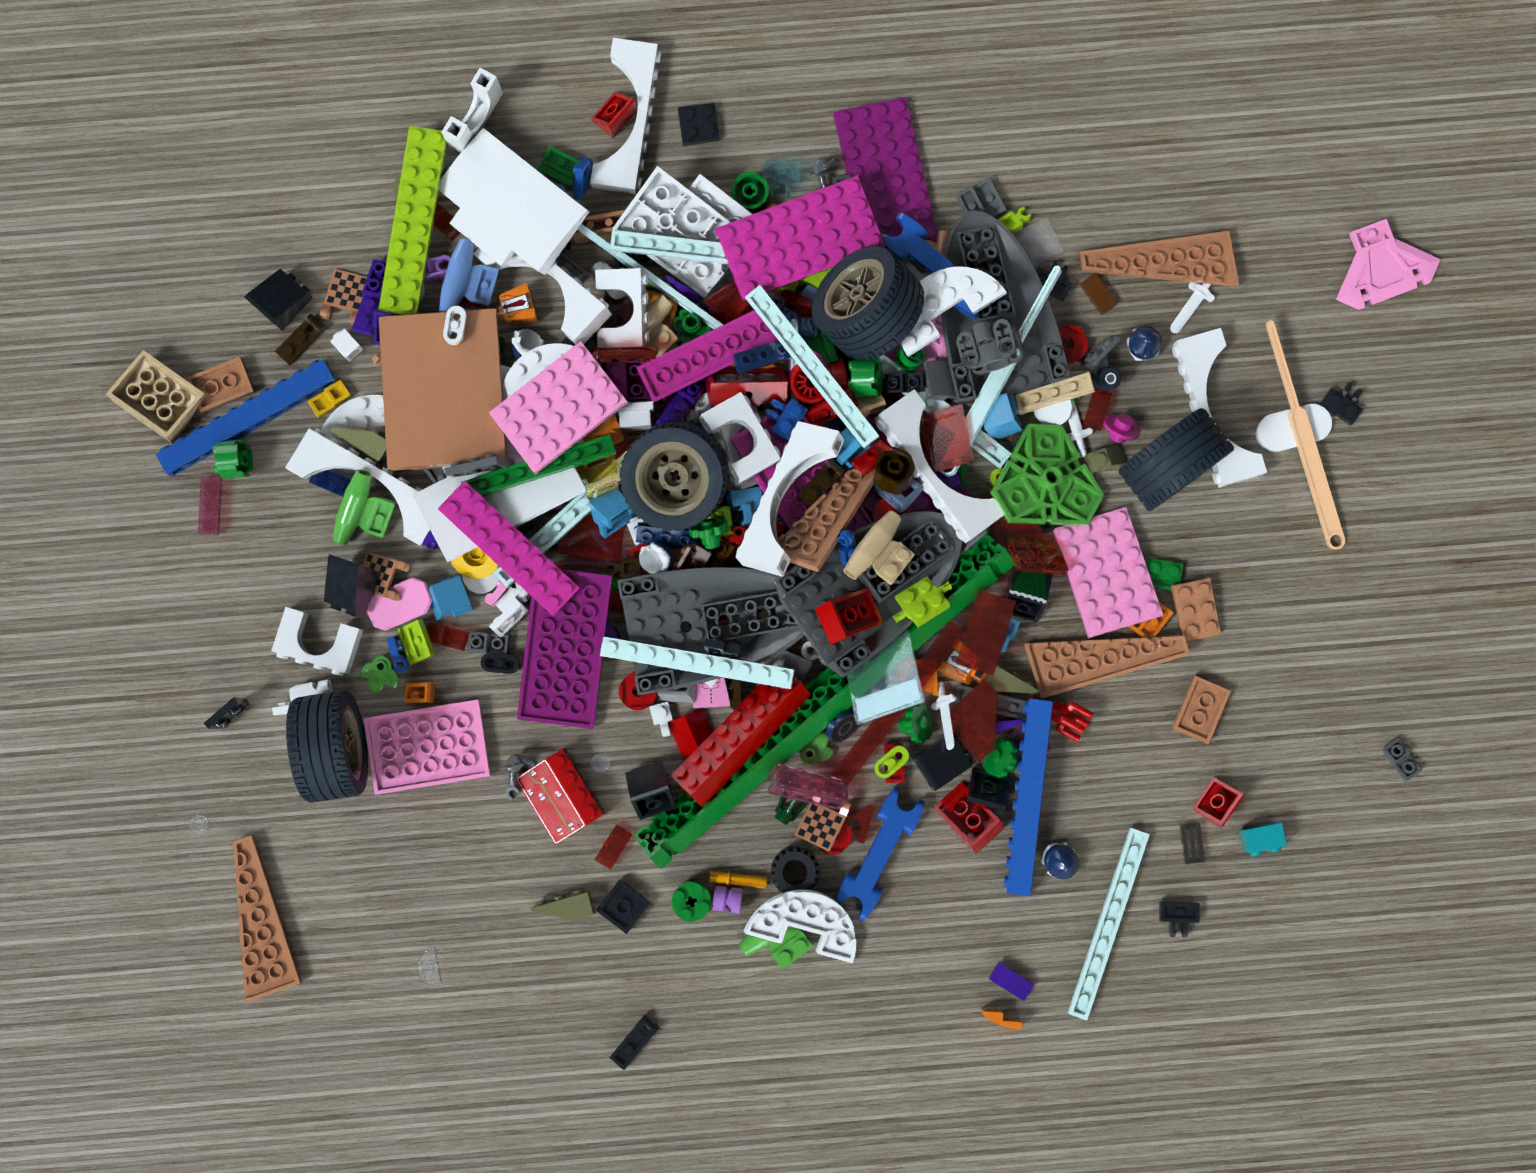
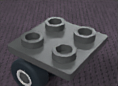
[1082,336,1121,392]

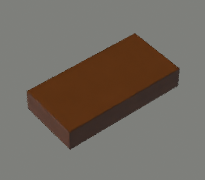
[1080,273,1118,315]

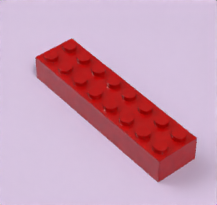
[670,665,811,807]

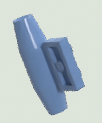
[439,239,499,313]

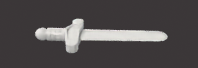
[1170,282,1215,333]
[1068,401,1093,457]
[931,681,956,750]

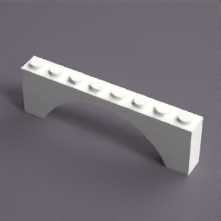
[590,38,661,195]
[474,248,612,344]
[1172,328,1267,488]
[874,389,1005,543]
[736,421,844,577]
[285,428,430,547]

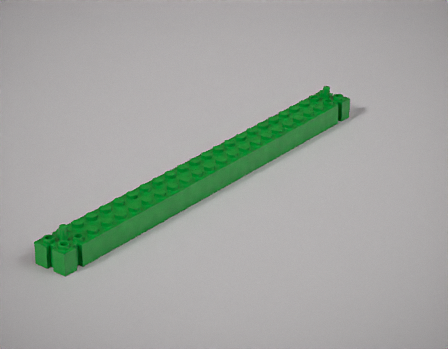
[633,534,1015,869]

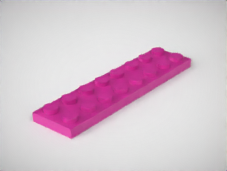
[636,301,779,403]
[438,480,579,616]

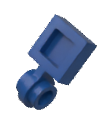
[838,529,857,565]
[386,636,410,672]

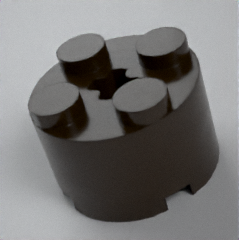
[874,448,915,495]

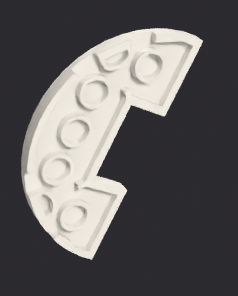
[901,267,1007,357]
[502,343,602,401]
[321,395,385,451]
[744,889,856,963]

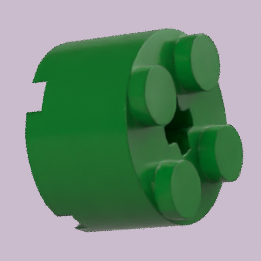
[731,172,769,214]
[848,358,883,397]
[212,439,253,480]
[672,880,712,922]

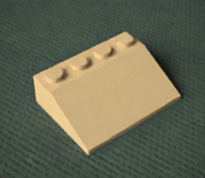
[106,350,205,444]

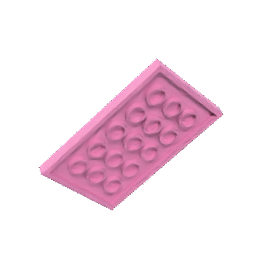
[489,341,628,474]
[1053,507,1163,638]
[364,700,491,795]

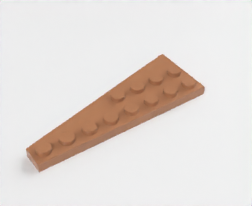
[1079,231,1239,286]
[778,467,875,572]
[1024,636,1190,699]
[233,835,302,1003]

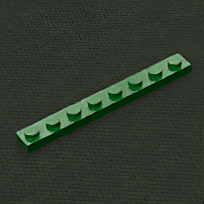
[461,434,616,497]

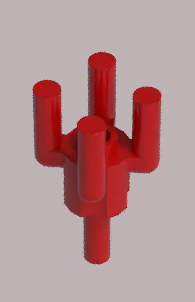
[1031,695,1094,743]

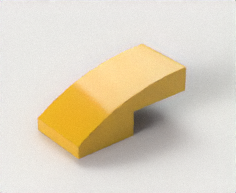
[308,380,351,419]

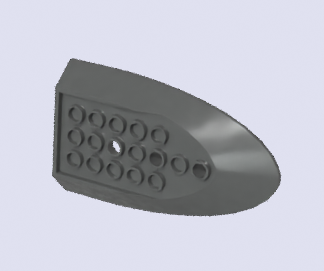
[941,210,1071,404]
[774,511,962,678]
[617,567,804,695]

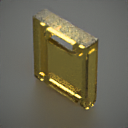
[577,455,621,500]

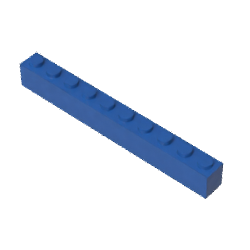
[155,359,337,477]
[1004,698,1053,896]

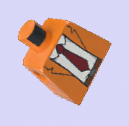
[491,283,538,325]
[937,639,987,685]

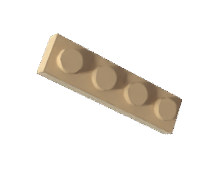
[1015,372,1095,415]

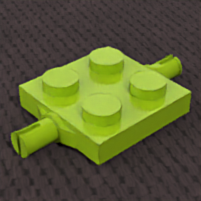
[893,576,952,627]

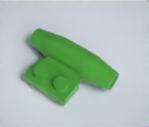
[333,469,395,545]
[739,926,814,970]

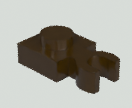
[607,559,641,579]

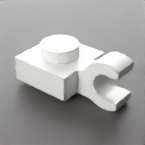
[649,702,673,737]

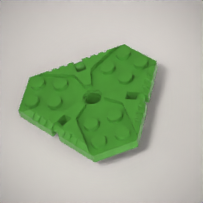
[990,424,1104,526]

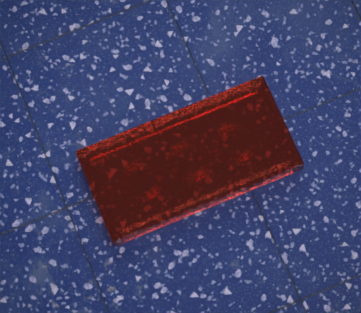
[956,590,1016,676]

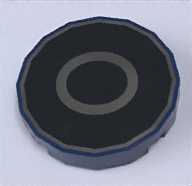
[826,710,860,743]

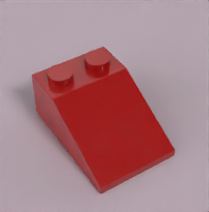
[815,588,884,645]
[933,782,1004,854]

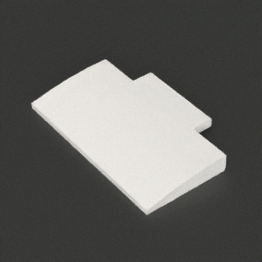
[439,128,589,275]
[612,166,752,320]
[413,435,587,562]

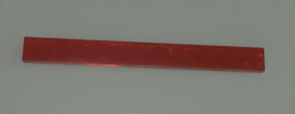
[832,621,966,785]

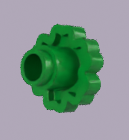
[673,309,711,342]
[689,518,729,549]
[898,703,933,743]
[983,738,1018,778]

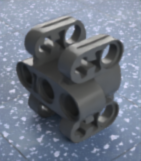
[956,319,1025,375]

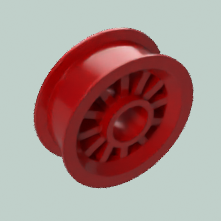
[827,358,854,398]
[788,364,830,403]

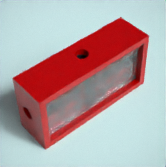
[706,368,788,406]

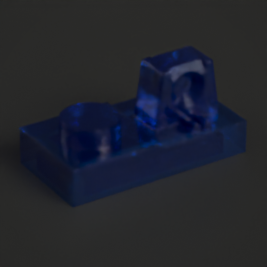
[309,470,351,497]

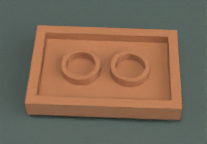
[187,357,255,414]
[1171,578,1221,642]
[1171,676,1231,744]

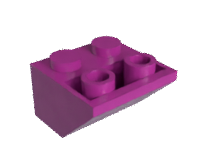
[606,360,647,400]

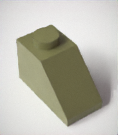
[1083,445,1126,474]

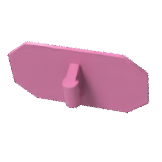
[367,577,432,631]

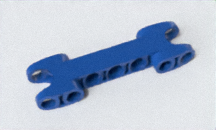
[881,213,979,319]
[835,786,925,921]

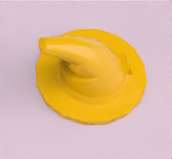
[451,547,498,579]

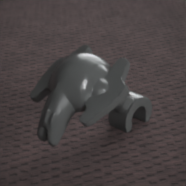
[809,156,840,188]
[502,754,537,800]

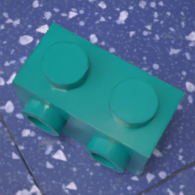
[1239,822,1287,856]

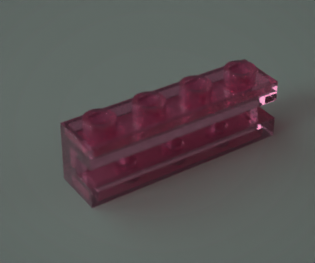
[768,764,848,810]

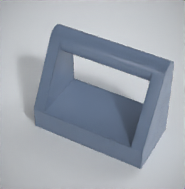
[873,478,924,514]

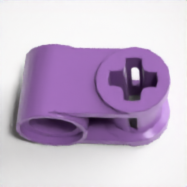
[424,255,450,282]

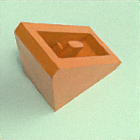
[405,683,435,703]

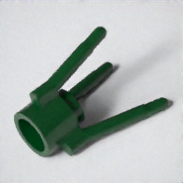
[774,775,813,825]

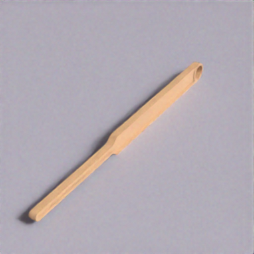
[1266,320,1345,549]

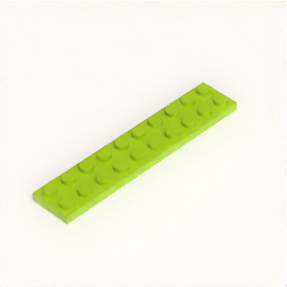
[379,126,447,316]

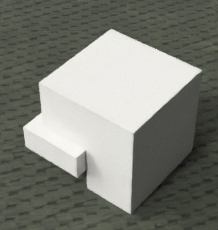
[615,398,654,433]

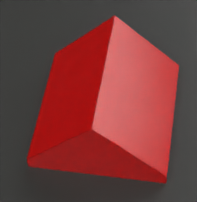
[591,92,637,138]
[668,708,713,759]
[1192,777,1245,827]

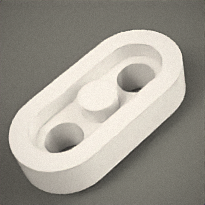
[443,306,467,345]

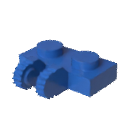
[572,157,593,200]
[764,399,808,442]

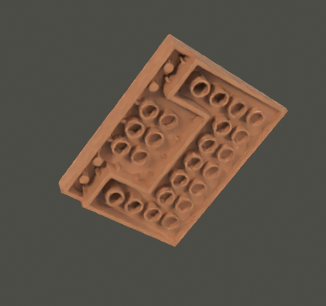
[379,309,507,471]

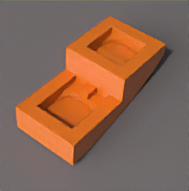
[981,1008,1022,1030]

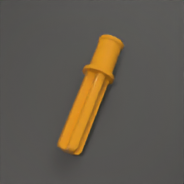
[709,871,767,889]

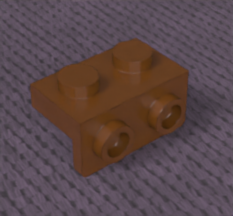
[705,539,740,568]
[672,540,713,571]

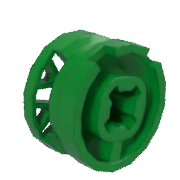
[895,346,925,373]

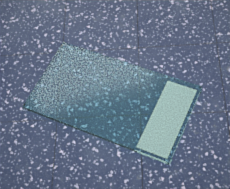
[847,628,925,725]

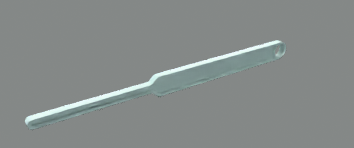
[577,224,723,330]
[940,266,1062,477]

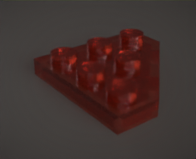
[950,679,998,762]

